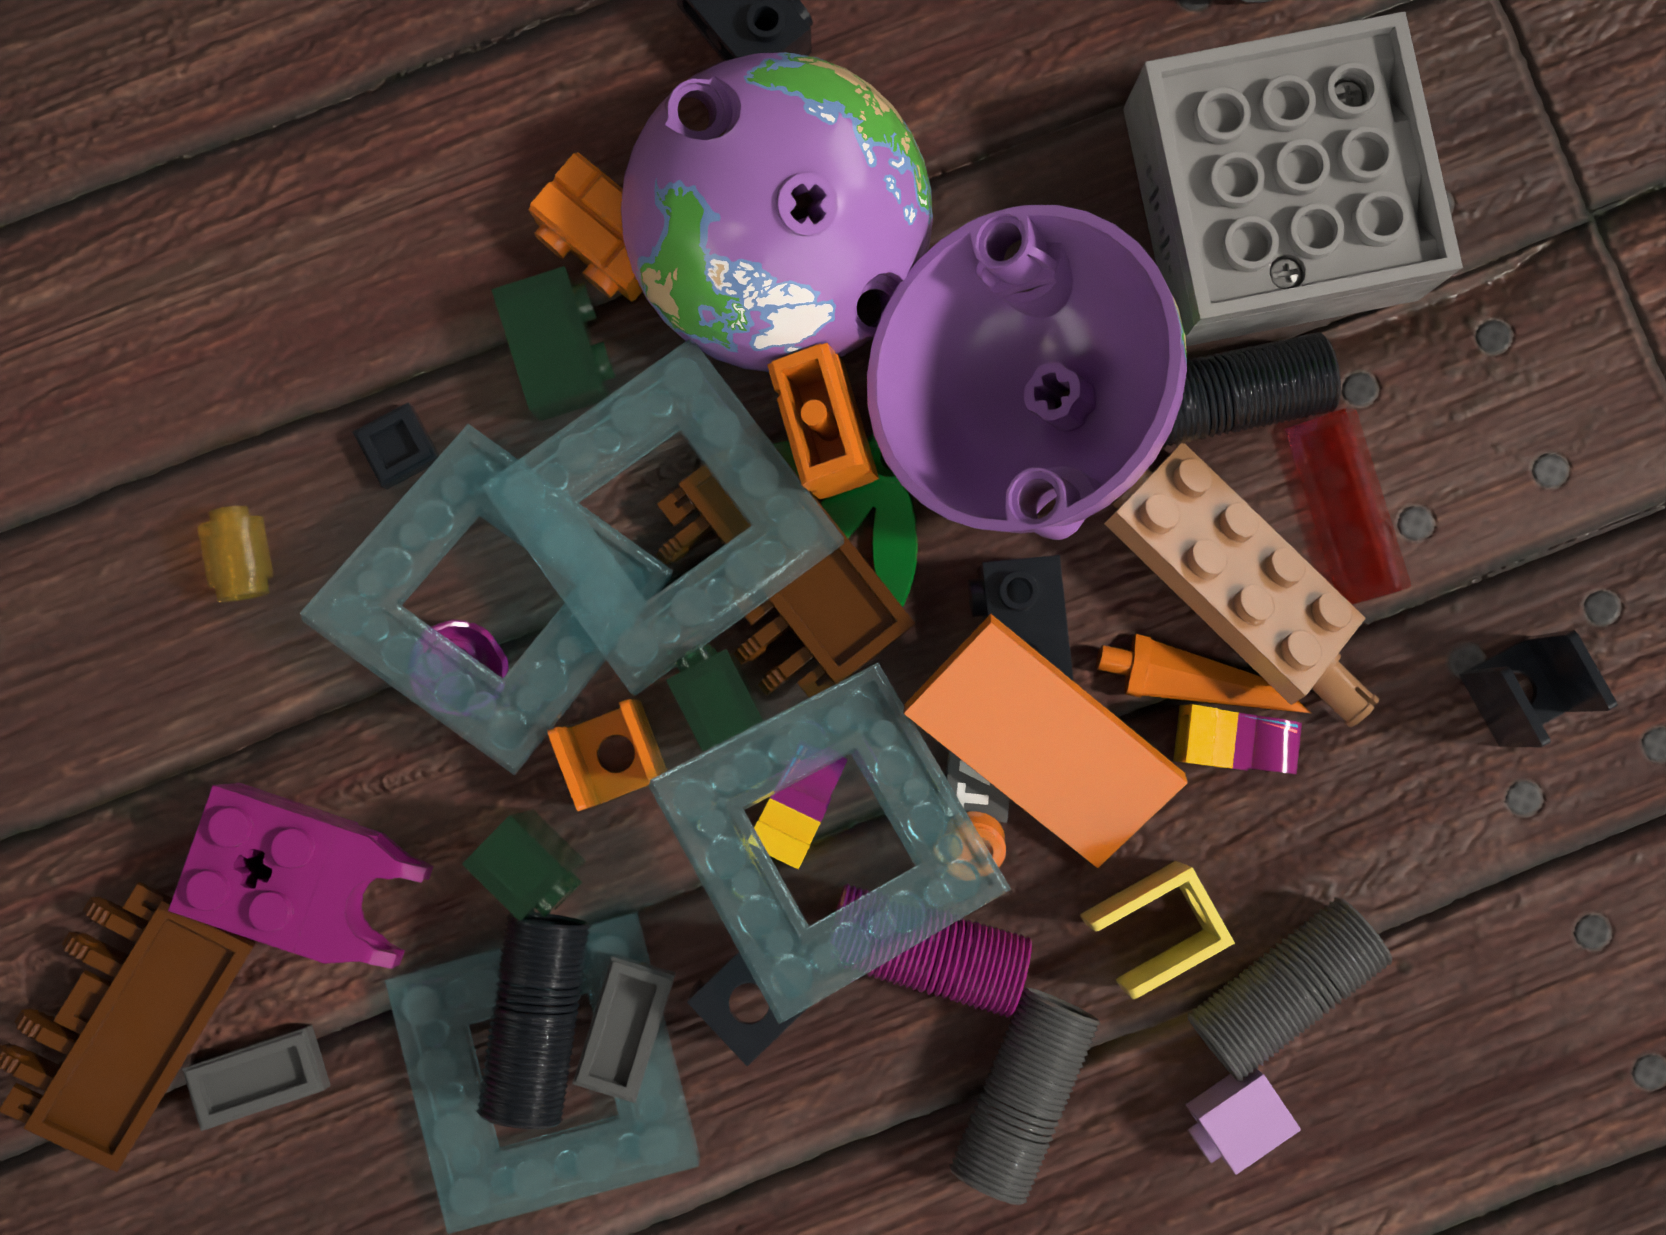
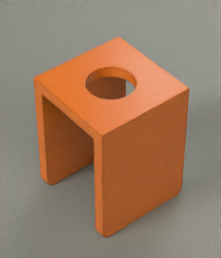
[547,699,670,812]

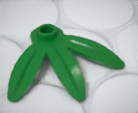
[773,433,918,607]

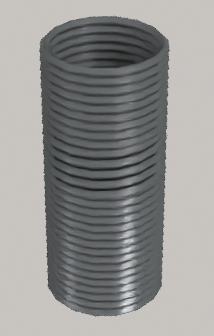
[1187,897,1392,1082]
[949,987,1101,1205]

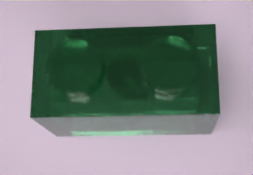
[491,266,616,421]
[666,645,768,752]
[462,809,586,921]

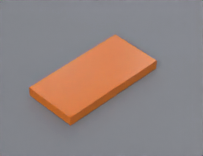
[904,614,1188,868]

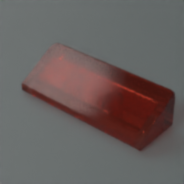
[1285,408,1411,605]

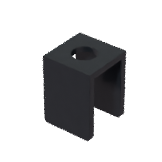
[1459,630,1618,748]
[687,928,811,1066]

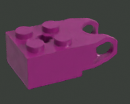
[168,783,434,969]

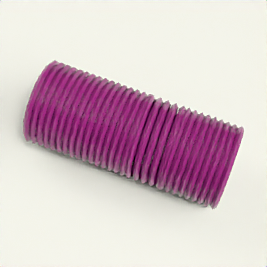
[823,883,1032,1018]

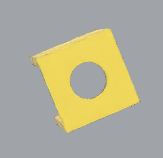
[1080,861,1235,999]

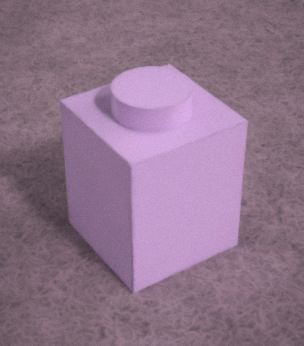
[1186,1069,1301,1175]

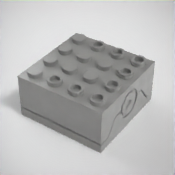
[1123,11,1463,346]

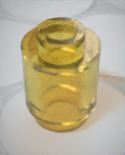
[197,506,274,602]

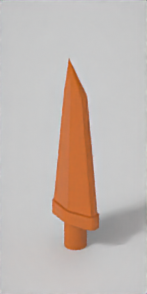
[1096,633,1311,713]

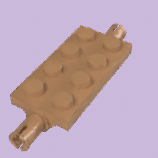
[1104,443,1379,728]

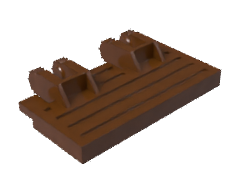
[655,424,915,704]
[0,881,256,1172]

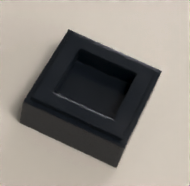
[353,402,442,490]

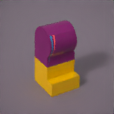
[1173,704,1302,774]
[746,737,848,870]

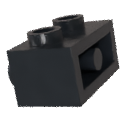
[676,0,813,61]
[968,555,1074,681]

